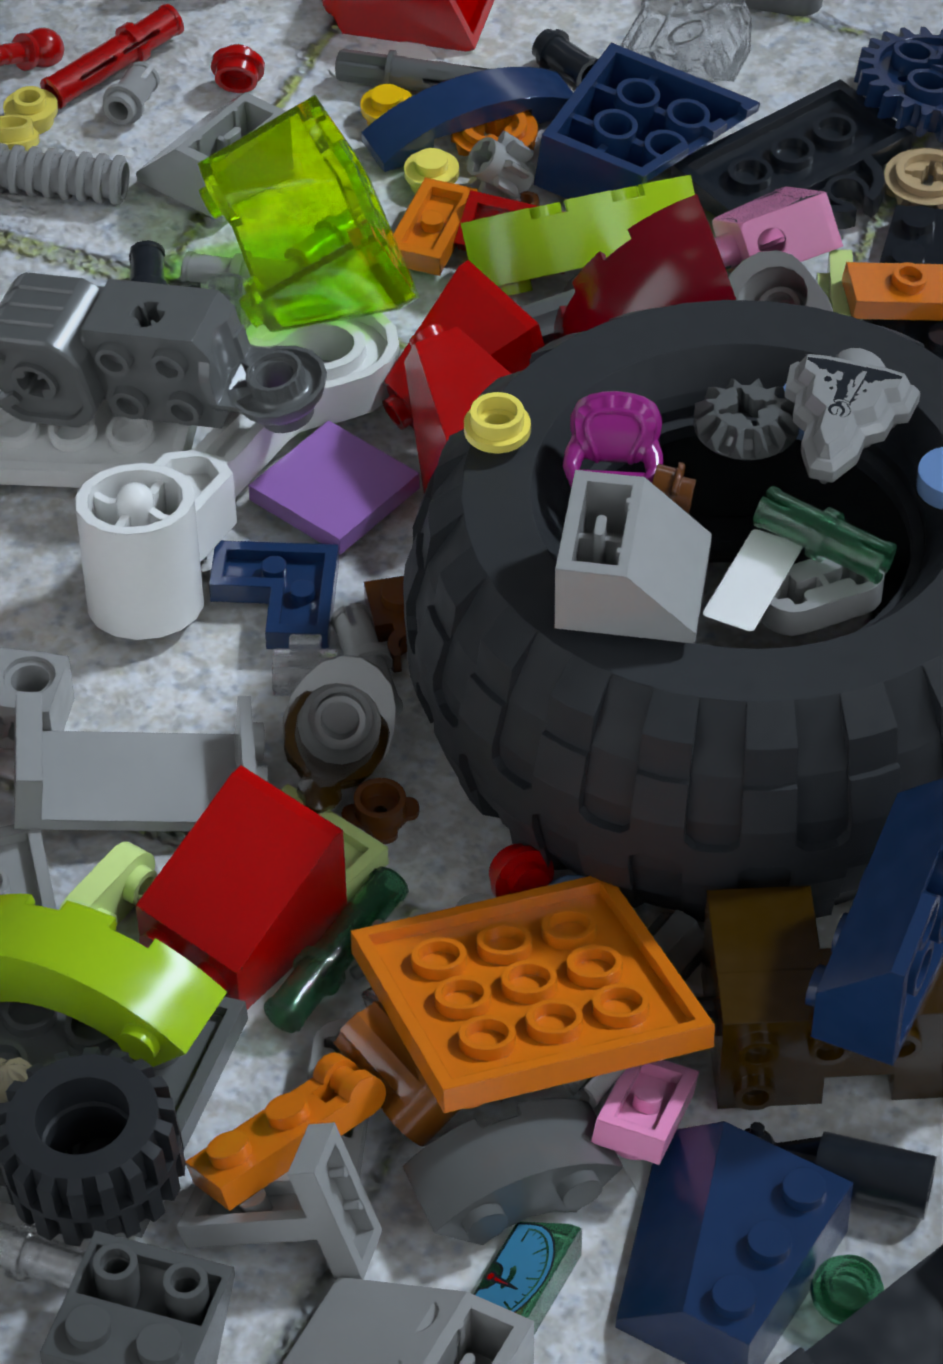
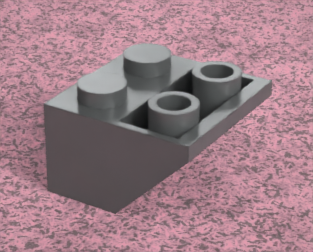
[40,1230,235,1364]

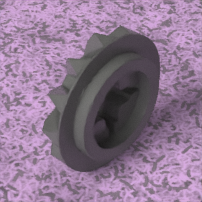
[694,378,800,460]

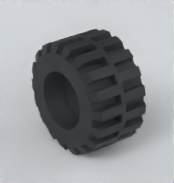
[0,1047,186,1247]

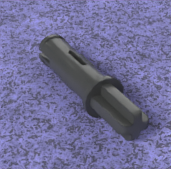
[335,49,492,92]

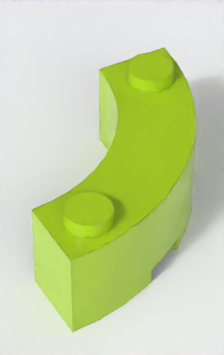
[461,175,695,296]
[0,894,227,1067]

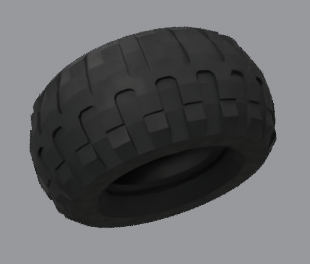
[403,300,943,922]

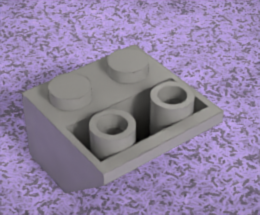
[136,92,292,223]
[555,470,712,644]

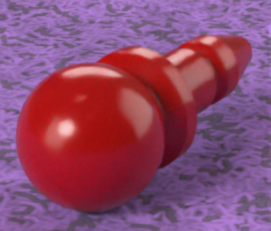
[0,27,65,71]

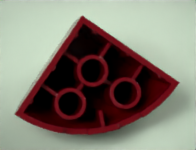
[554,194,736,341]

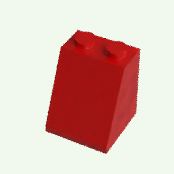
[136,765,348,1010]

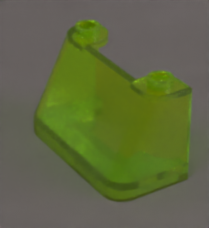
[197,95,420,333]

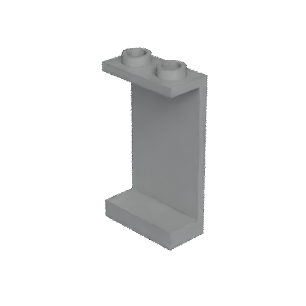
[14,691,268,831]

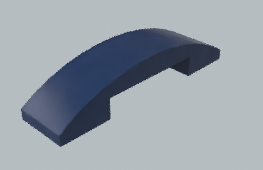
[361,67,573,172]

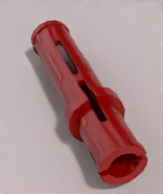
[40,4,184,109]

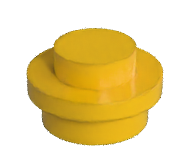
[360,84,412,126]

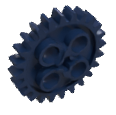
[854,26,943,143]

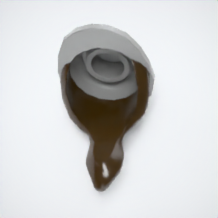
[283,654,396,814]

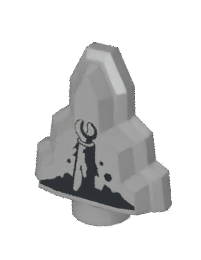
[785,348,920,484]

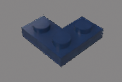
[209,540,339,652]

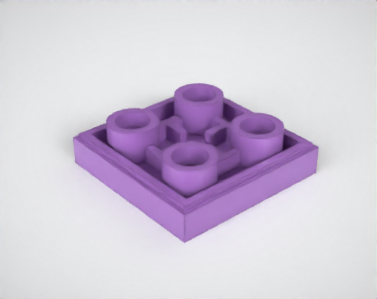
[248,420,420,555]

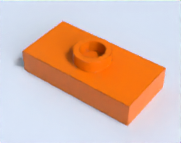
[386,177,478,276]
[842,262,943,321]

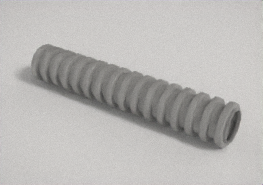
[0,143,130,205]

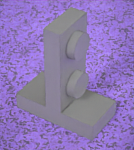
[177,1122,383,1281]

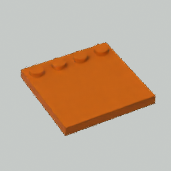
[351,876,715,1114]

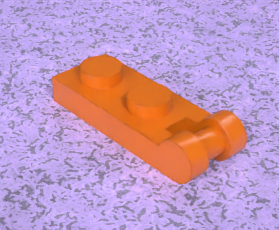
[185,1052,386,1211]

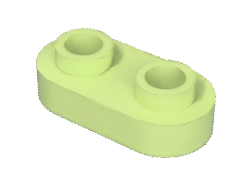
[58,841,158,925]

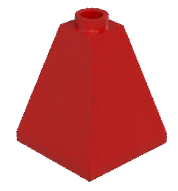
[382,260,545,430]
[404,324,511,493]

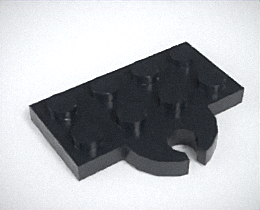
[671,79,913,229]

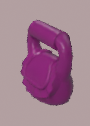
[563,391,663,488]

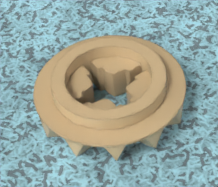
[884,148,943,209]

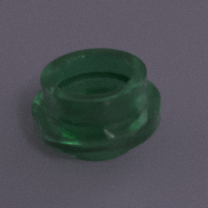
[810,1254,884,1326]

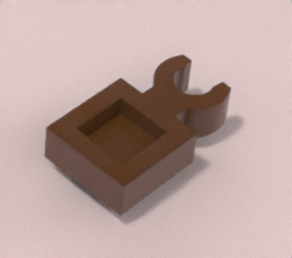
[364,576,407,673]

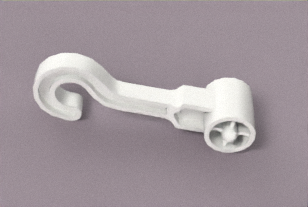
[75,298,400,640]

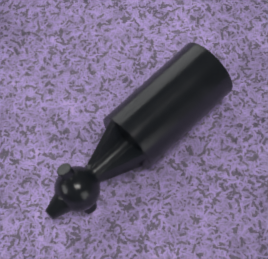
[744,1122,937,1220]

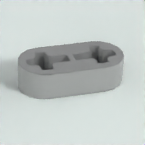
[761,548,885,636]

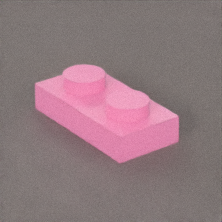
[591,1060,699,1165]

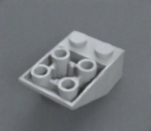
[282,1277,534,1364]

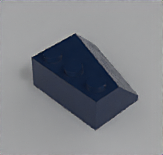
[805,778,943,1066]

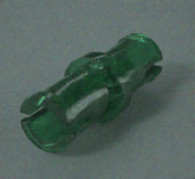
[753,486,897,584]

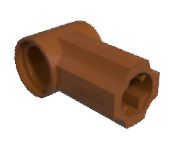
[333,1001,460,1147]

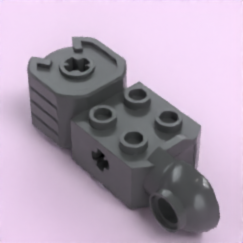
[0,272,327,433]

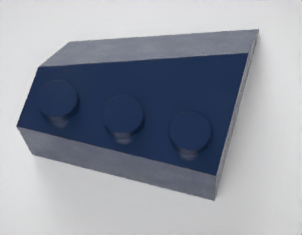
[533,42,760,199]
[615,1121,853,1364]

